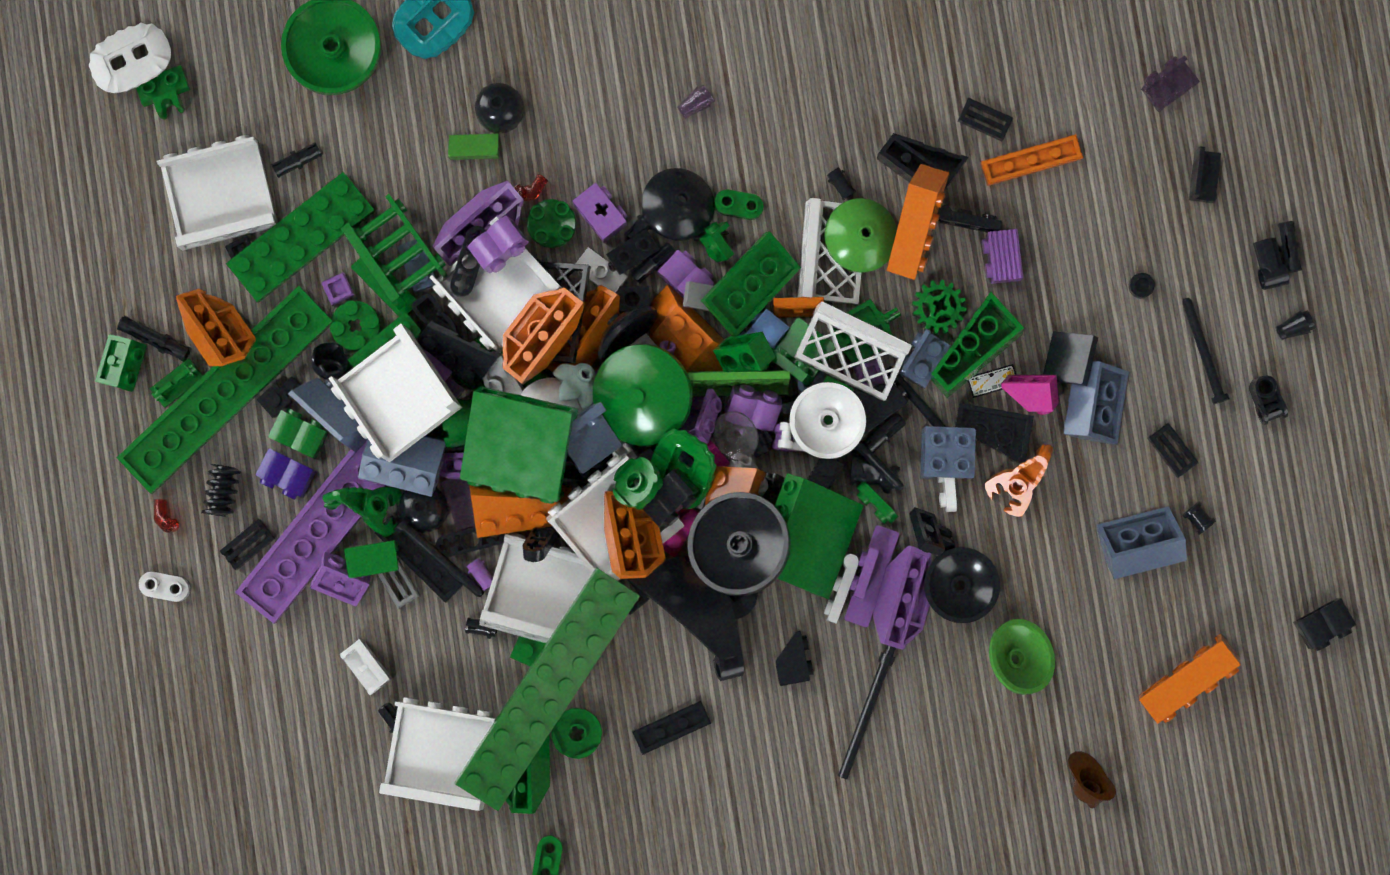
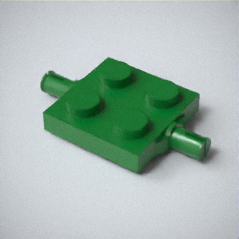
[831,299,901,367]

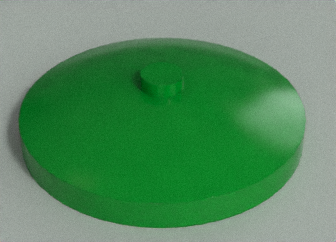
[281,0,381,95]
[593,344,693,446]

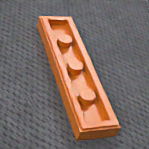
[980,134,1083,186]

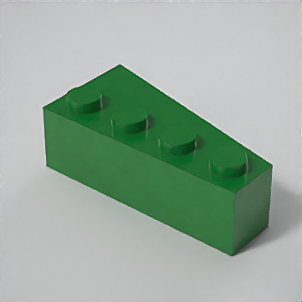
[931,291,1024,398]

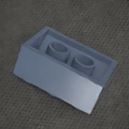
[1064,361,1129,445]
[288,378,368,452]
[358,435,446,497]
[1097,506,1187,579]

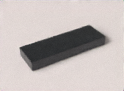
[632,700,711,755]

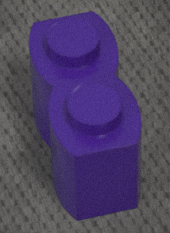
[256,448,316,500]

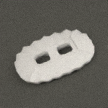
[89,23,171,93]

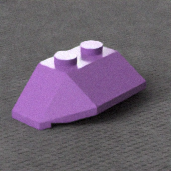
[432,181,524,266]
[873,546,932,650]

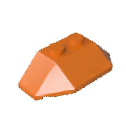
[650,284,724,373]
[546,285,620,372]
[503,288,585,384]
[176,289,256,366]
[604,491,665,579]

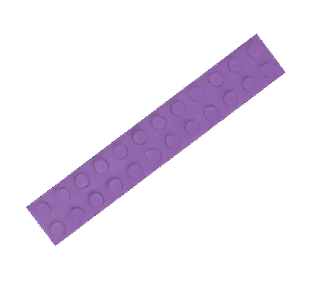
[235,377,465,624]

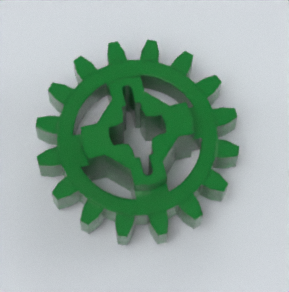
[912,279,966,334]

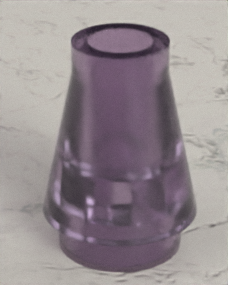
[677,85,715,119]

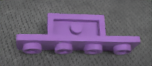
[844,525,899,627]

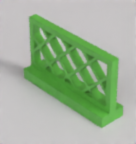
[688,370,790,397]

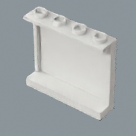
[157,135,278,251]
[429,217,561,353]
[329,324,462,462]
[546,453,684,581]
[479,533,592,643]
[379,697,497,811]

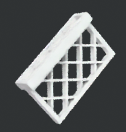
[797,198,865,305]
[794,302,912,401]

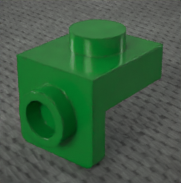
[699,221,734,262]

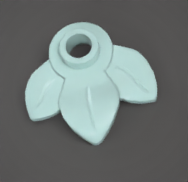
[553,363,595,410]

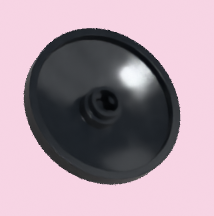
[688,492,791,596]

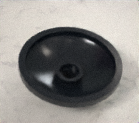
[641,168,715,241]
[598,306,658,363]
[924,547,1000,623]

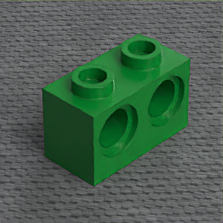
[713,331,776,372]

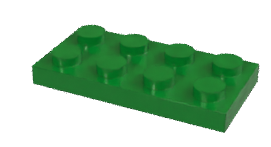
[701,231,801,336]

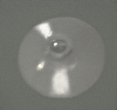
[713,411,758,461]

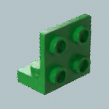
[771,318,836,387]

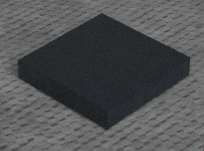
[1043,331,1098,386]

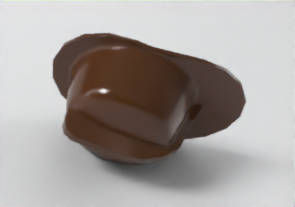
[1068,751,1116,809]

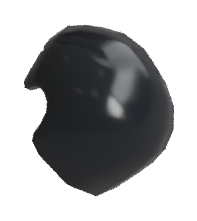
[312,343,350,380]

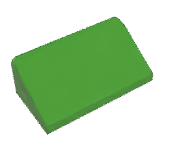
[448,134,499,160]

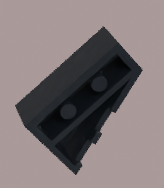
[877,133,969,191]

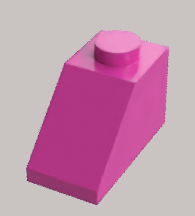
[1001,375,1059,415]

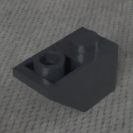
[775,631,814,686]

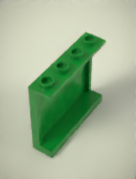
[460,386,579,504]
[775,473,864,599]

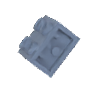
[567,402,622,473]
[920,426,976,479]

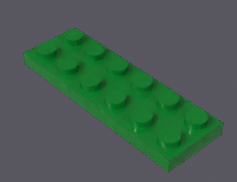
[226,172,375,303]

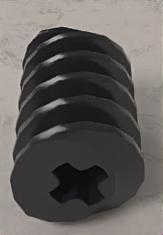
[201,464,241,517]

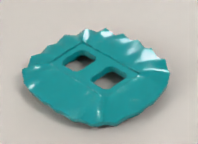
[392,0,475,59]

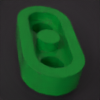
[715,189,764,220]
[856,482,898,524]
[532,835,563,875]

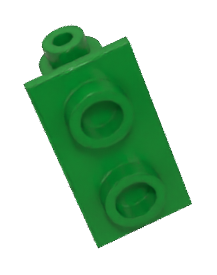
[150,358,203,408]

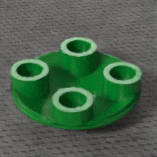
[527,199,576,248]

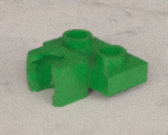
[136,65,190,120]

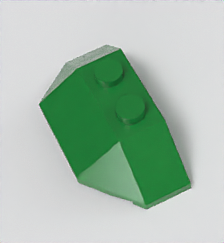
[505,735,550,814]

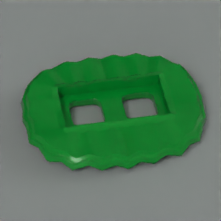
[651,428,717,509]

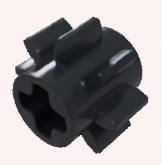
[741,429,773,458]

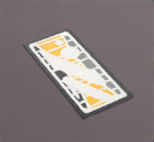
[968,364,1017,398]

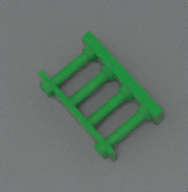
[340,194,448,311]

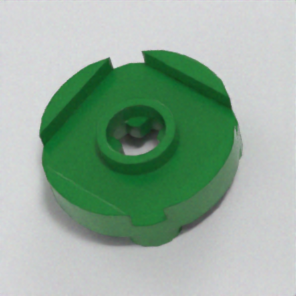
[330,301,381,351]
[613,457,663,510]
[551,708,602,759]

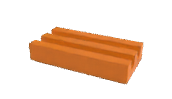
[773,297,824,318]

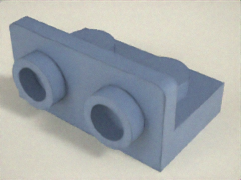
[899,329,951,389]

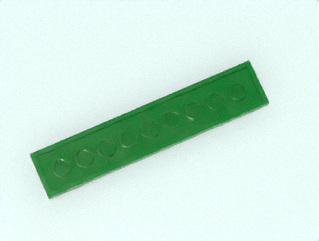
[116,286,333,494]
[454,567,640,811]

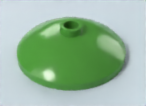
[824,198,897,273]
[989,619,1055,695]

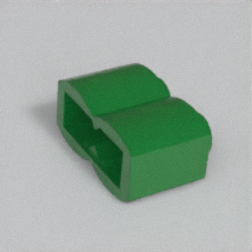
[268,409,328,459]

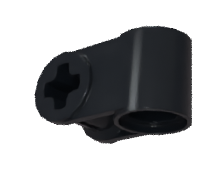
[1249,375,1288,425]

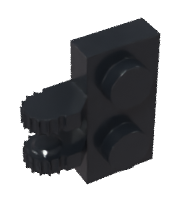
[909,507,956,556]

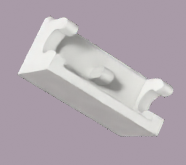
[340,639,393,696]

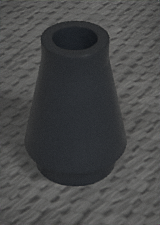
[1275,310,1316,340]

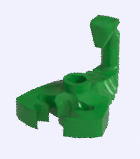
[322,487,402,537]

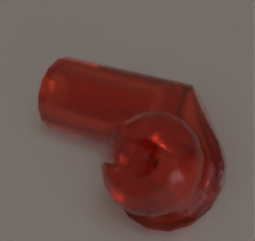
[514,174,548,201]
[154,499,179,533]

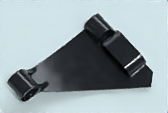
[629,556,744,681]

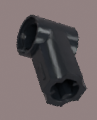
[1253,238,1290,290]

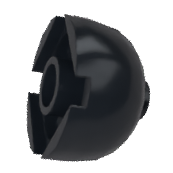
[474,83,524,133]
[398,487,449,533]

